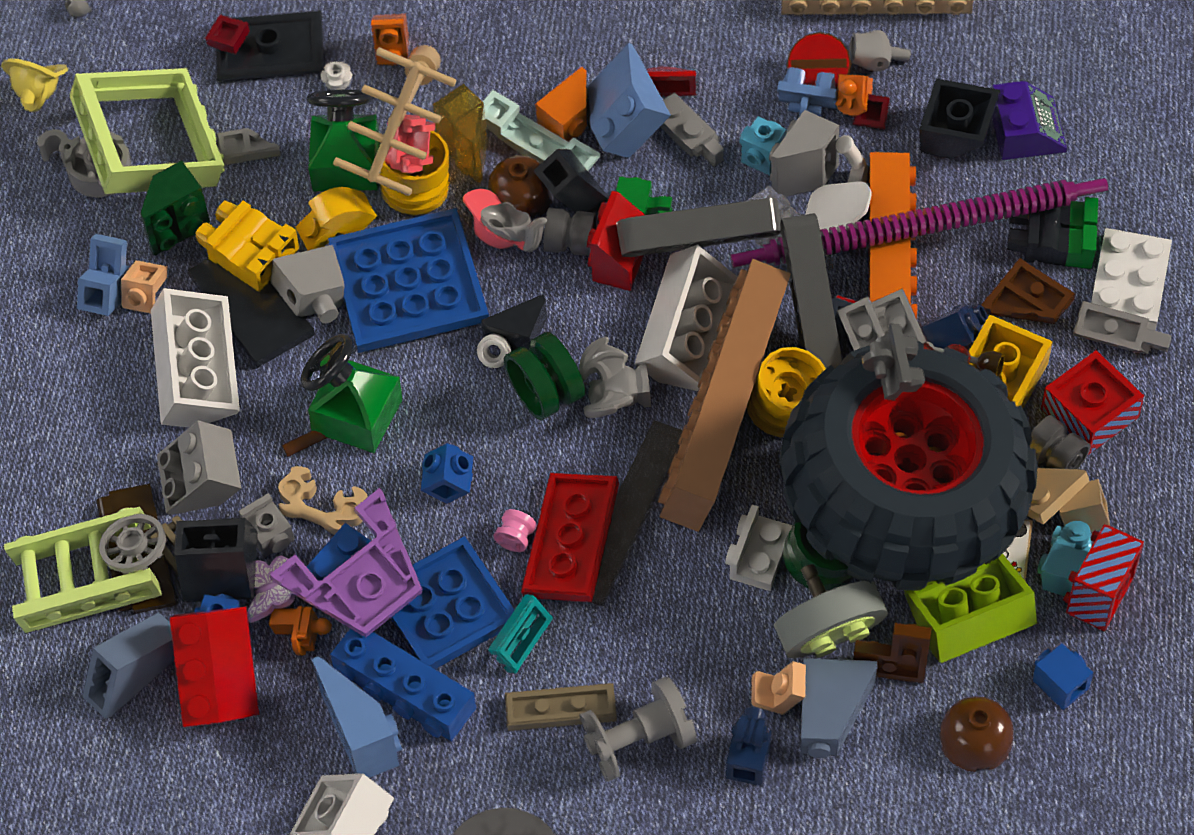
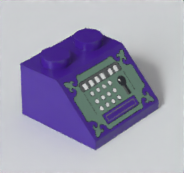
[992,81,1067,160]

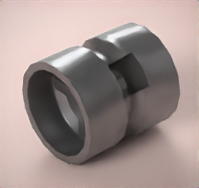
[543,208,596,256]
[1030,415,1091,469]

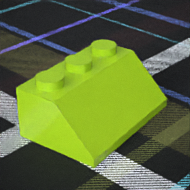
[904,554,1037,663]

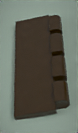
[96,484,176,614]

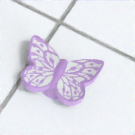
[247,556,295,623]

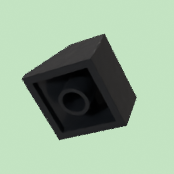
[919,78,1000,159]

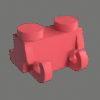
[385,114,435,173]

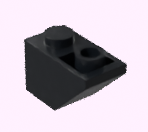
[534,149,609,213]

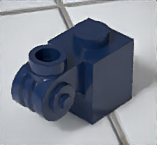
[921,304,988,350]
[726,707,771,786]

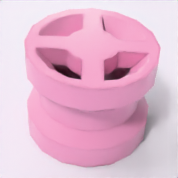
[493,509,537,553]

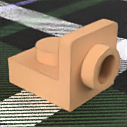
[121,260,167,314]
[751,661,806,715]

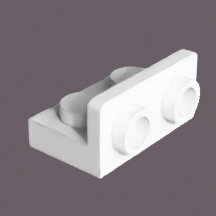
[725,504,792,591]

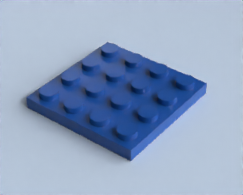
[328,208,489,353]

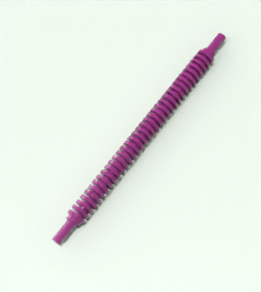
[730,178,1108,268]

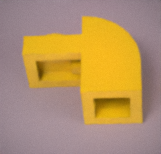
[295,187,377,250]

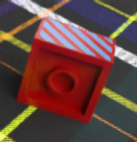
[1041,350,1144,455]
[1063,523,1144,631]

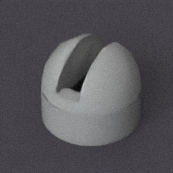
[65,0,92,17]

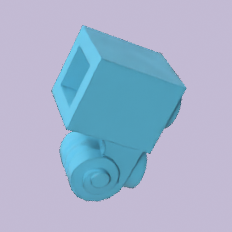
[1038,521,1092,596]

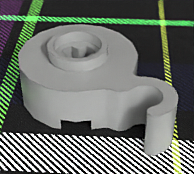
[37,129,132,198]

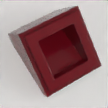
[853,94,891,130]

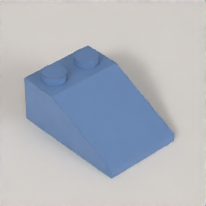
[588,43,671,158]
[312,656,402,778]

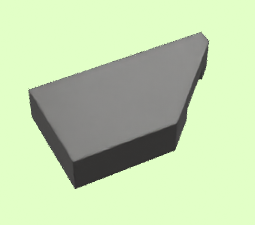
[216,128,281,165]

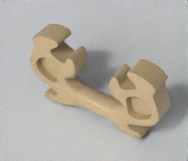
[278,466,368,535]

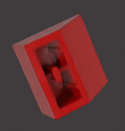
[587,190,645,291]

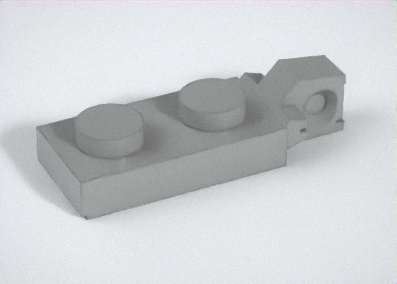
[660,93,724,167]
[1073,301,1172,354]

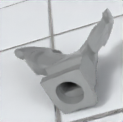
[579,337,651,418]

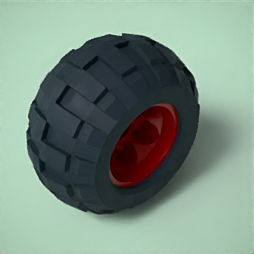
[779,341,1037,591]

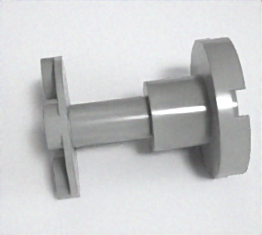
[579,677,697,782]

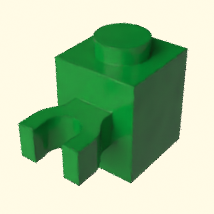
[616,176,672,215]

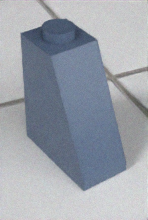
[82,612,175,719]
[800,658,877,758]

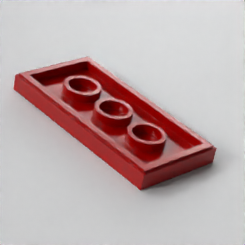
[521,473,619,602]

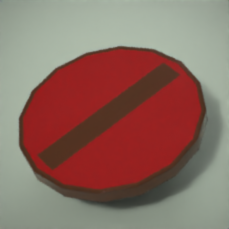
[787,32,851,90]

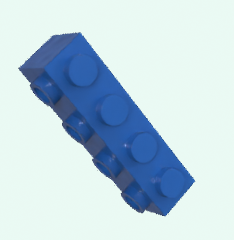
[330,628,476,742]

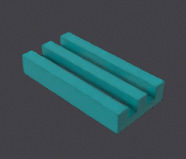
[488,594,553,674]

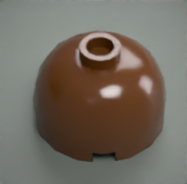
[487,155,553,217]
[940,696,1014,772]

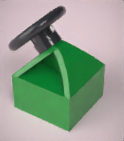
[307,89,380,191]
[300,334,402,453]

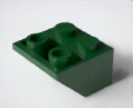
[140,160,211,256]

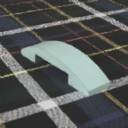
[474,90,600,171]

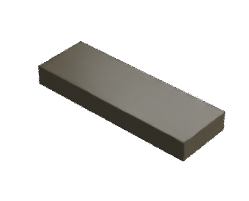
[505,683,617,731]

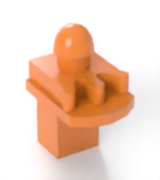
[835,74,873,116]
[269,606,332,656]

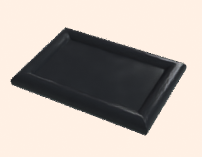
[215,10,324,82]

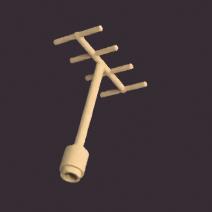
[333,45,456,196]

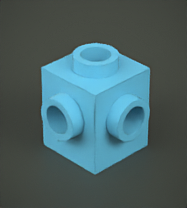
[739,116,787,175]

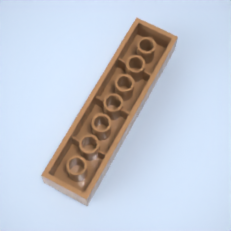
[658,259,791,532]

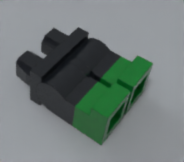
[1007,197,1099,269]

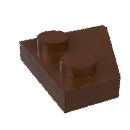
[981,258,1075,324]

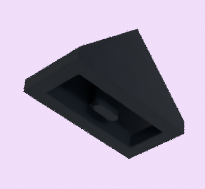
[481,294,547,351]

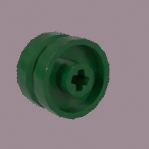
[503,331,585,421]
[783,522,853,592]

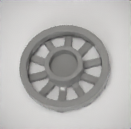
[99,514,167,574]

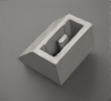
[769,110,839,198]
[157,420,241,515]

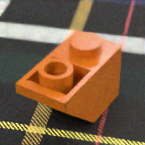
[371,14,409,66]

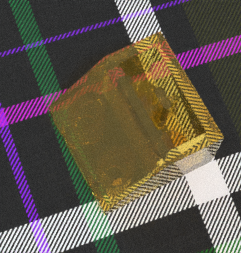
[433,83,488,183]

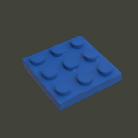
[390,536,515,669]

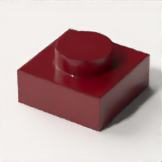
[205,15,250,55]

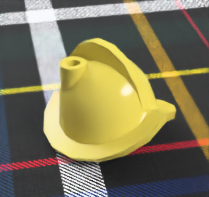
[1,58,68,112]

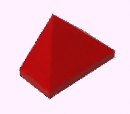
[646,66,696,96]

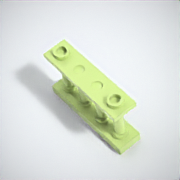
[4,507,162,633]

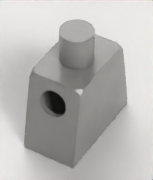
[270,245,345,323]

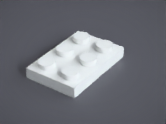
[1091,228,1172,324]

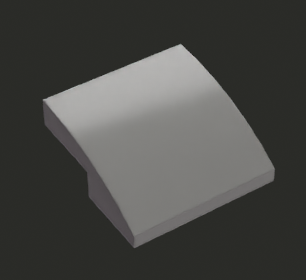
[837,289,926,351]

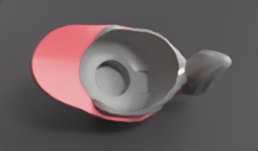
[462,189,547,253]

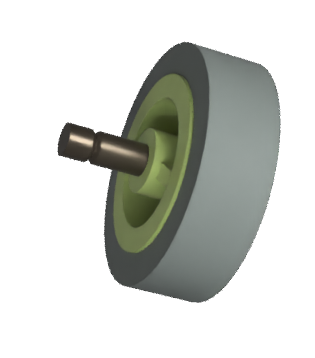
[774,564,888,658]

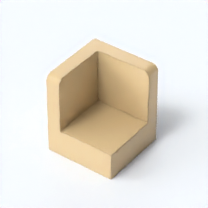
[1059,479,1110,532]

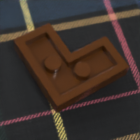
[853,623,932,684]

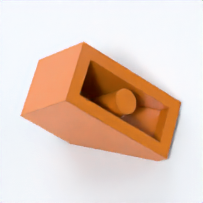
[536,67,587,141]

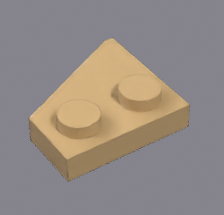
[1027,468,1090,524]

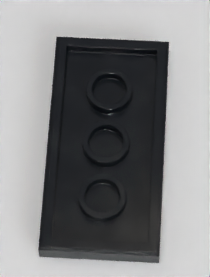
[188,259,315,368]

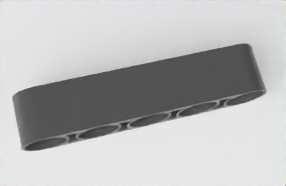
[616,198,781,257]
[780,213,842,368]

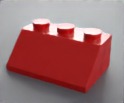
[170,606,260,727]

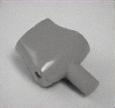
[849,30,911,71]

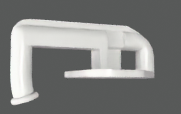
[806,135,872,250]

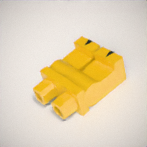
[195,200,299,292]

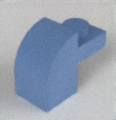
[77,234,130,316]

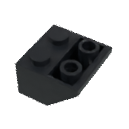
[174,518,258,602]

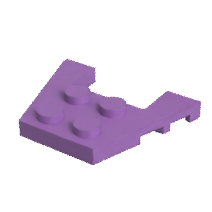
[270,488,422,637]

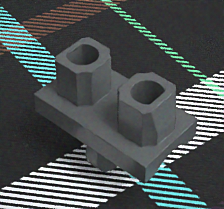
[862,323,925,400]

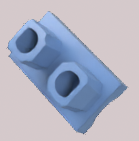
[777,67,837,117]

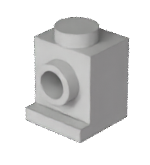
[239,493,295,558]

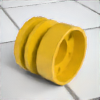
[380,131,449,215]
[747,347,826,438]

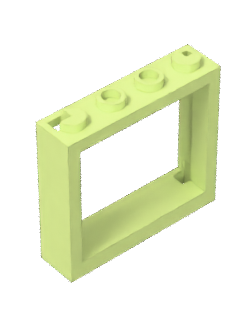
[70,68,225,194]

